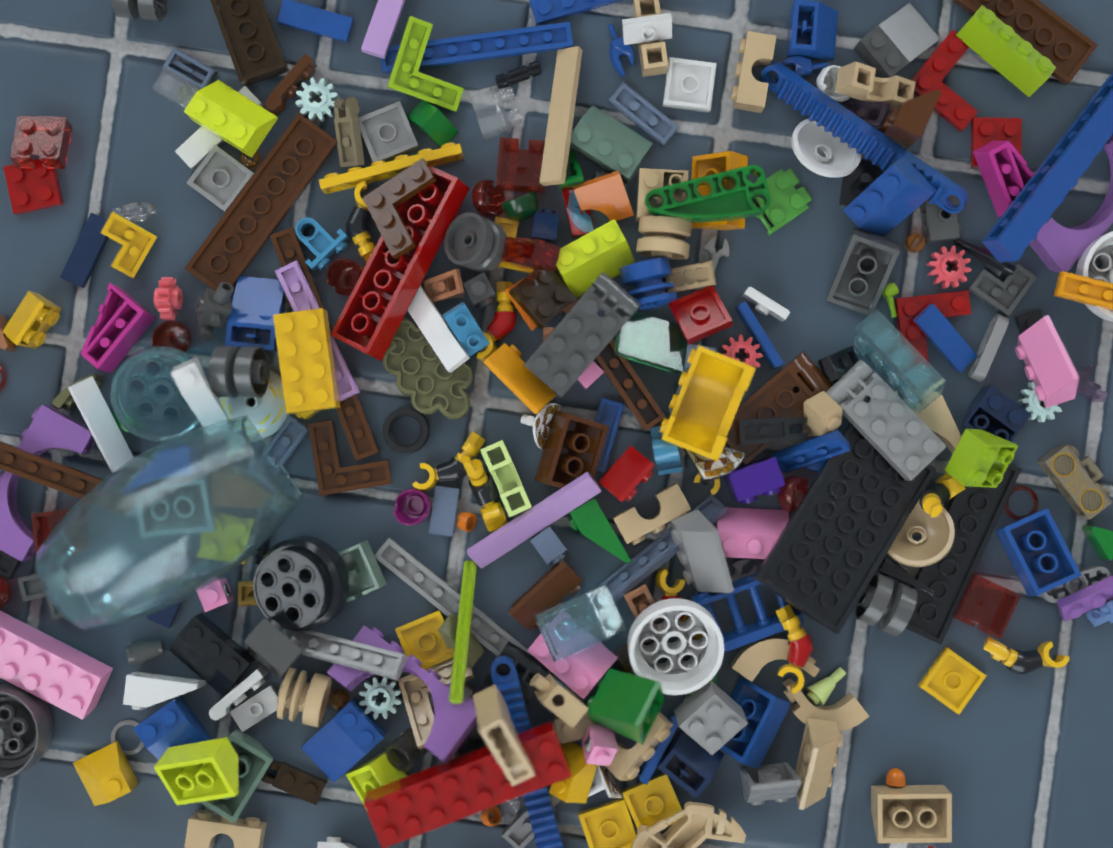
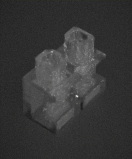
[469,85,522,142]

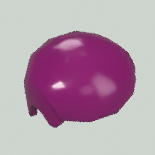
[393,488,431,526]

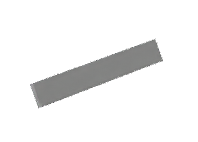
[280,628,407,681]

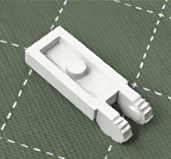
[209,665,269,721]

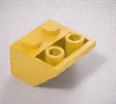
[2,291,62,349]

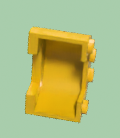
[659,346,755,462]

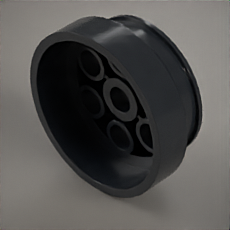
[253,536,349,631]

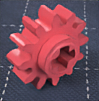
[926,245,972,289]
[154,277,183,320]
[721,334,763,368]

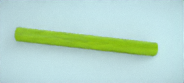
[449,560,477,704]

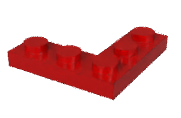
[911,30,978,132]
[895,290,971,371]

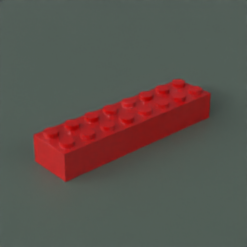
[330,166,470,361]
[364,721,572,848]

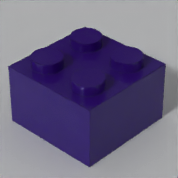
[724,457,785,504]

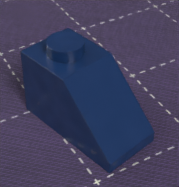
[531,209,560,247]

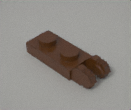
[264,53,317,116]

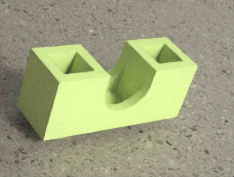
[480,440,532,517]

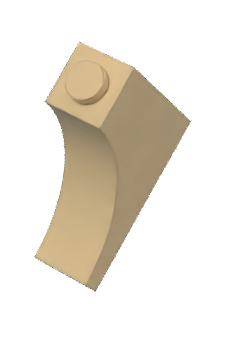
[903,386,962,454]
[473,685,535,786]

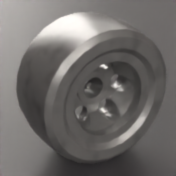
[0,683,54,779]

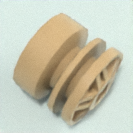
[277,667,332,728]

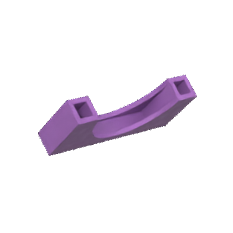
[1029,136,1113,272]
[0,405,96,562]
[327,625,478,764]

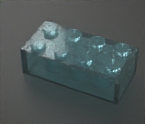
[853,309,946,413]

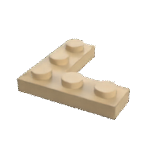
[398,658,475,749]

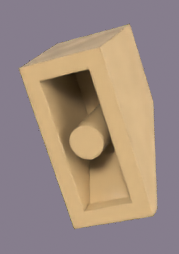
[803,391,843,437]

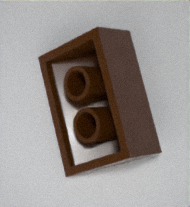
[877,90,942,150]
[535,410,609,488]
[508,558,583,630]

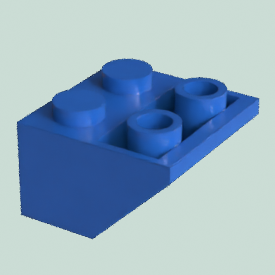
[786,0,838,60]

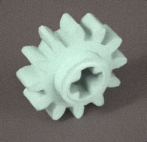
[295,77,339,122]
[1018,382,1062,422]
[359,675,402,719]

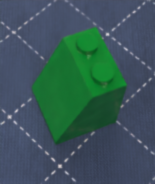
[587,669,664,744]

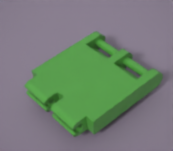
[752,168,813,236]

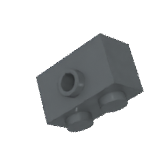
[919,195,962,244]

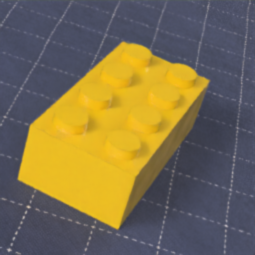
[273,308,340,414]

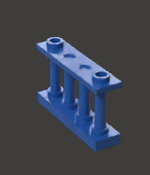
[691,573,805,653]

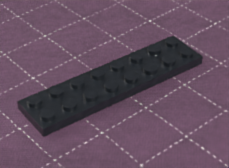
[905,463,1021,645]

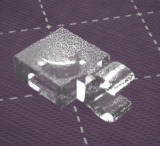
[111,202,156,221]

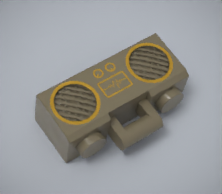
[1036,444,1112,520]

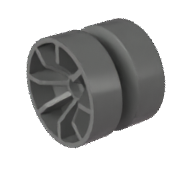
[112,0,168,22]
[209,346,270,398]
[855,572,917,637]

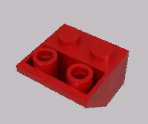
[598,445,654,502]

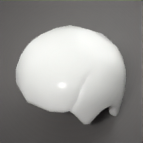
[816,65,850,103]

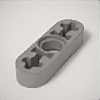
[968,313,1009,382]
[1040,566,1111,603]

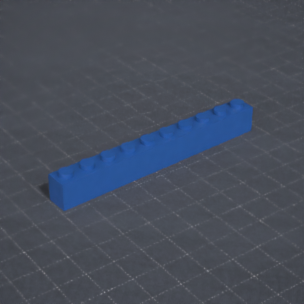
[982,72,1113,263]

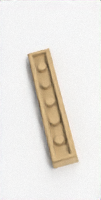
[539,46,582,186]

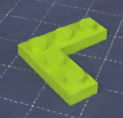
[387,16,464,112]

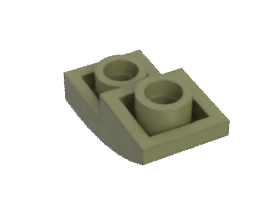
[51,374,105,410]
[438,613,484,668]

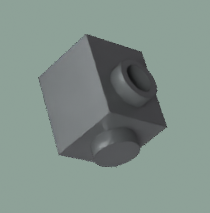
[463,272,496,309]

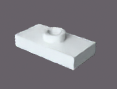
[622,13,672,45]
[741,286,790,322]
[230,685,278,732]

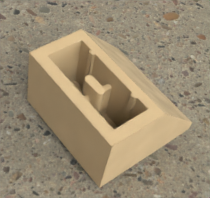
[635,168,688,222]

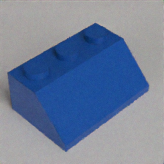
[843,155,937,236]
[720,676,792,769]

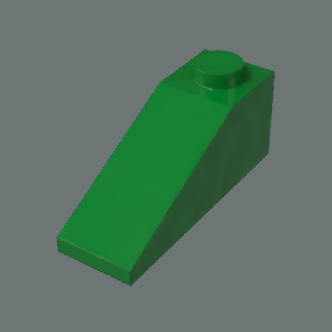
[568,497,631,564]

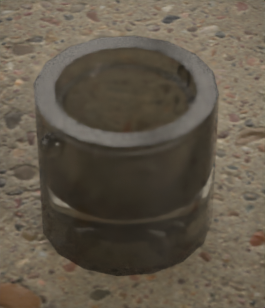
[386,728,428,772]

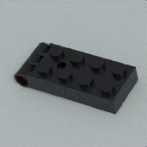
[457,641,549,755]

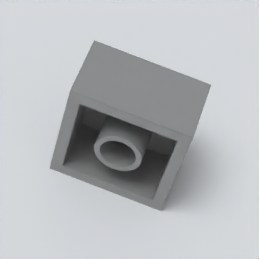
[674,680,748,755]

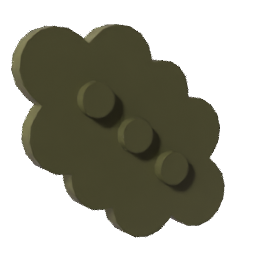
[383,318,473,420]

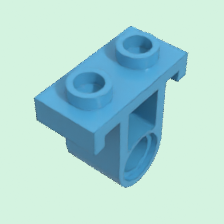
[295,217,350,272]
[443,302,490,357]
[650,426,683,475]

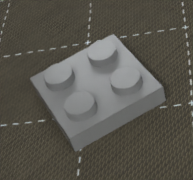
[359,101,419,162]
[186,145,254,212]

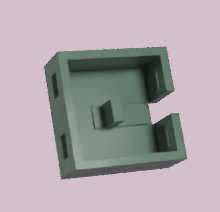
[338,540,387,603]

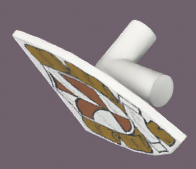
[521,403,561,450]
[588,765,624,798]

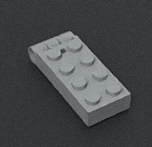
[826,360,947,481]

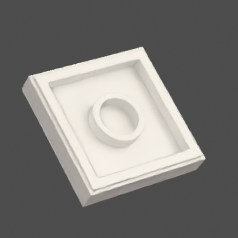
[662,57,717,113]

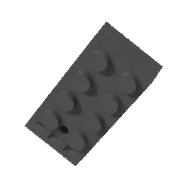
[524,272,641,397]

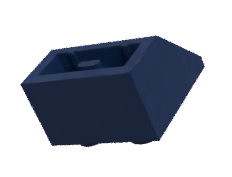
[962,385,1031,442]
[657,729,724,799]

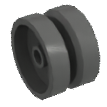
[444,212,507,273]

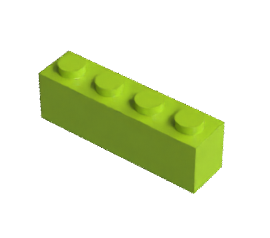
[956,5,1056,97]

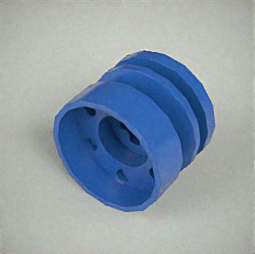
[619,258,678,311]

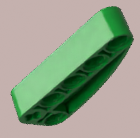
[644,165,771,222]

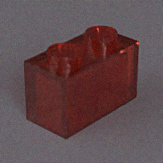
[501,237,560,272]

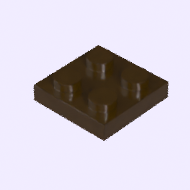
[508,262,576,330]

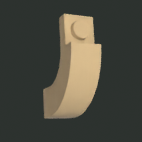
[729,636,820,682]
[782,677,870,732]

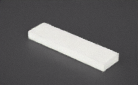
[175,86,263,170]
[408,285,470,373]
[68,376,136,475]

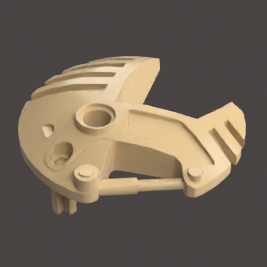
[631,801,746,848]

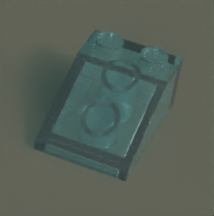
[534,585,627,662]

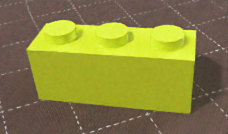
[183,80,278,158]
[550,219,636,298]
[154,737,238,805]
[345,749,407,805]

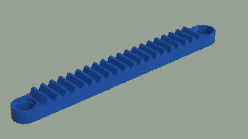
[760,62,968,214]
[491,656,564,848]

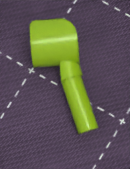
[882,283,899,318]

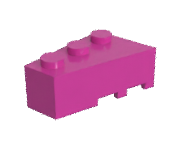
[973,140,1033,217]
[80,282,157,374]

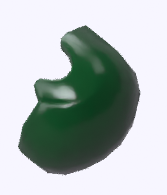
[502,191,539,221]

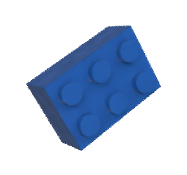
[995,508,1082,597]

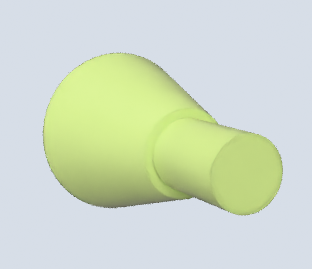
[806,667,846,706]

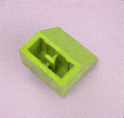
[944,429,1019,488]

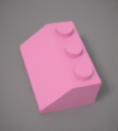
[1015,315,1079,408]
[715,507,789,559]
[527,610,619,699]

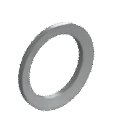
[111,719,144,755]

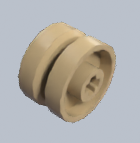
[636,216,692,260]

